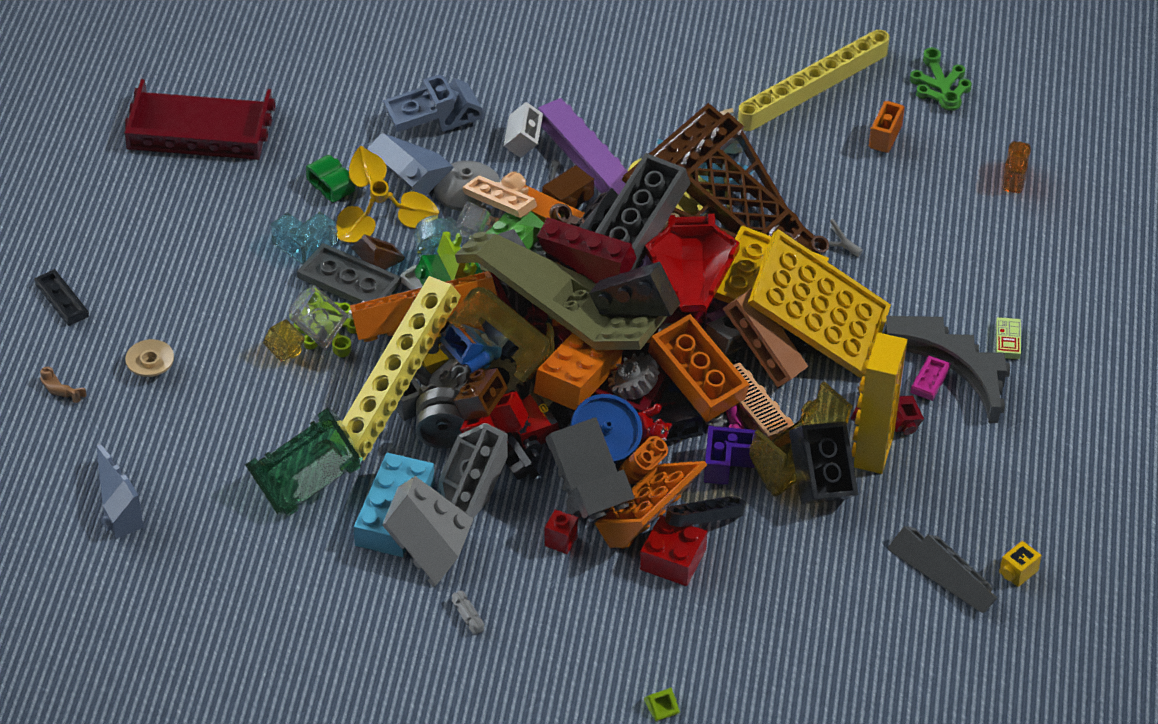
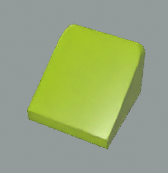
[644,688,680,721]

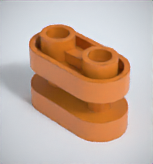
[619,436,668,485]

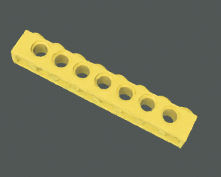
[331,276,461,461]

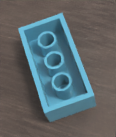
[354,453,435,557]

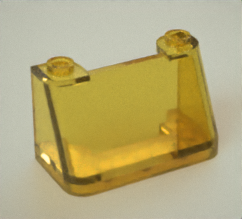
[448,287,550,383]

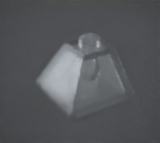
[289,285,349,350]

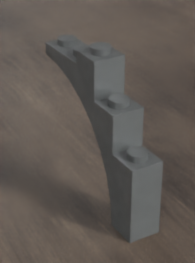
[884,316,1010,423]

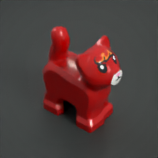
[635,404,672,451]

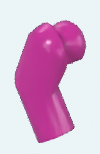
[726,405,745,429]

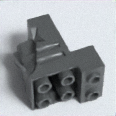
[545,417,635,520]

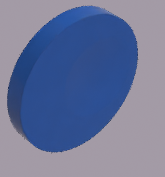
[570,394,642,464]

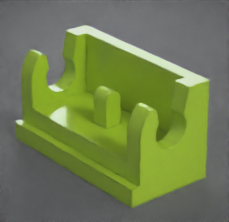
[437,232,477,280]

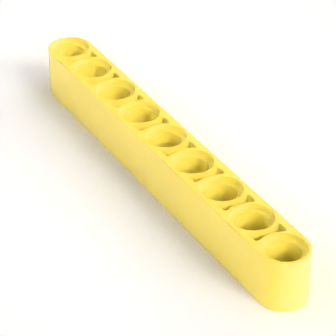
[738,30,889,131]

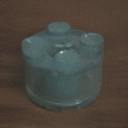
[414,215,462,261]

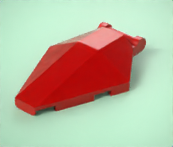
[645,214,740,312]

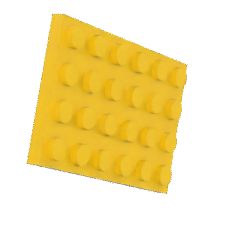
[747,229,891,379]

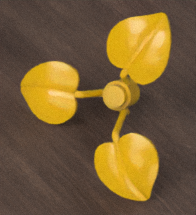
[337,146,439,243]

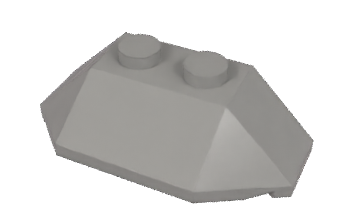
[439,423,507,518]

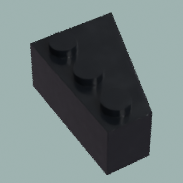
[589,262,680,316]

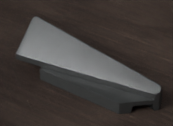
[888,526,997,613]

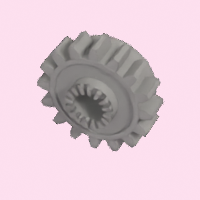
[608,352,660,400]

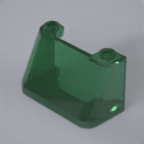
[245,408,363,517]

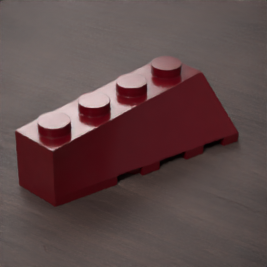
[537,217,637,284]

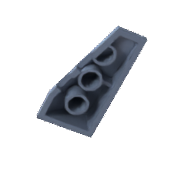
[367,133,454,196]
[96,444,144,539]

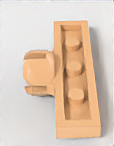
[462,171,537,218]

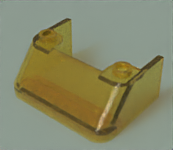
[749,381,852,497]

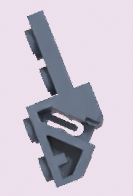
[383,75,484,132]

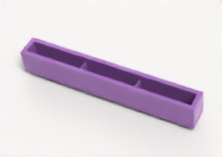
[538,98,628,195]

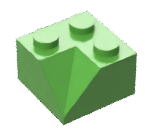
[486,211,544,250]

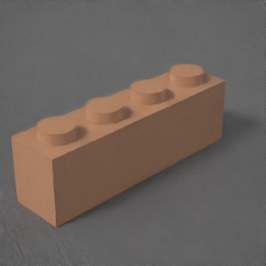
[723,288,808,388]

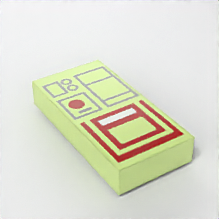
[996,317,1021,359]

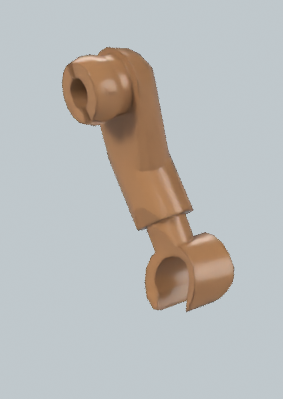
[40,367,87,403]

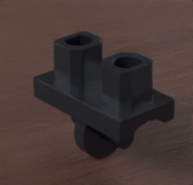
[505,433,542,480]

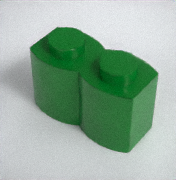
[306,154,355,203]

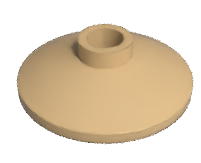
[125,339,174,377]

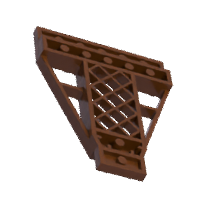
[622,102,815,248]

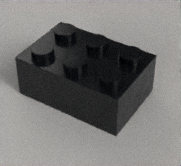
[789,421,859,505]

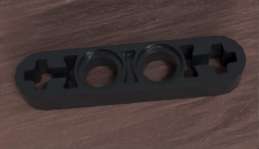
[665,496,746,527]

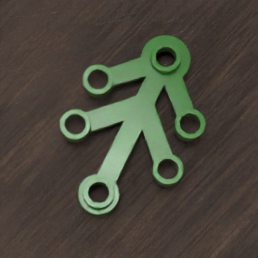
[910,48,972,111]

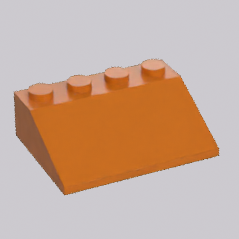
[595,461,707,549]

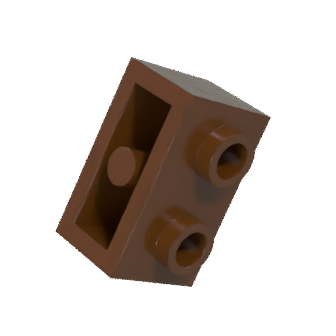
[542,165,594,208]
[454,368,508,421]

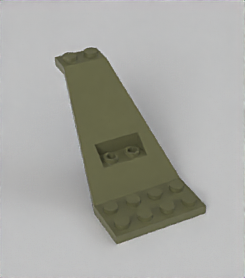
[455,232,667,350]

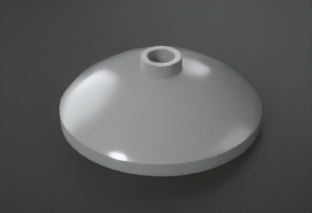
[433,160,500,211]

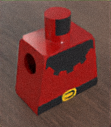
[507,392,559,448]

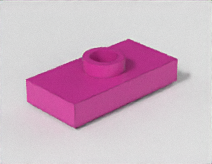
[910,356,951,401]

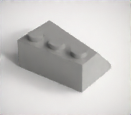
[382,476,473,587]

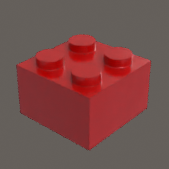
[640,515,707,586]

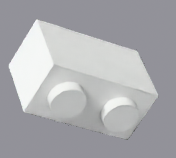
[504,102,543,158]

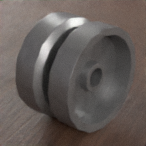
[416,387,464,448]

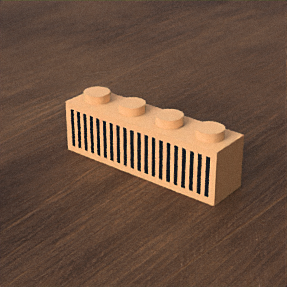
[734,362,794,452]

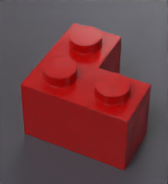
[460,391,529,433]

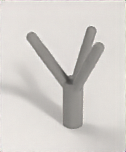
[828,219,863,257]

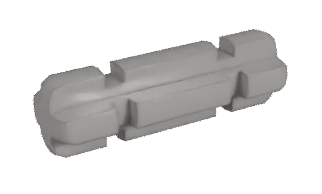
[452,590,484,635]

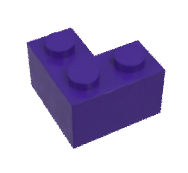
[704,426,758,485]

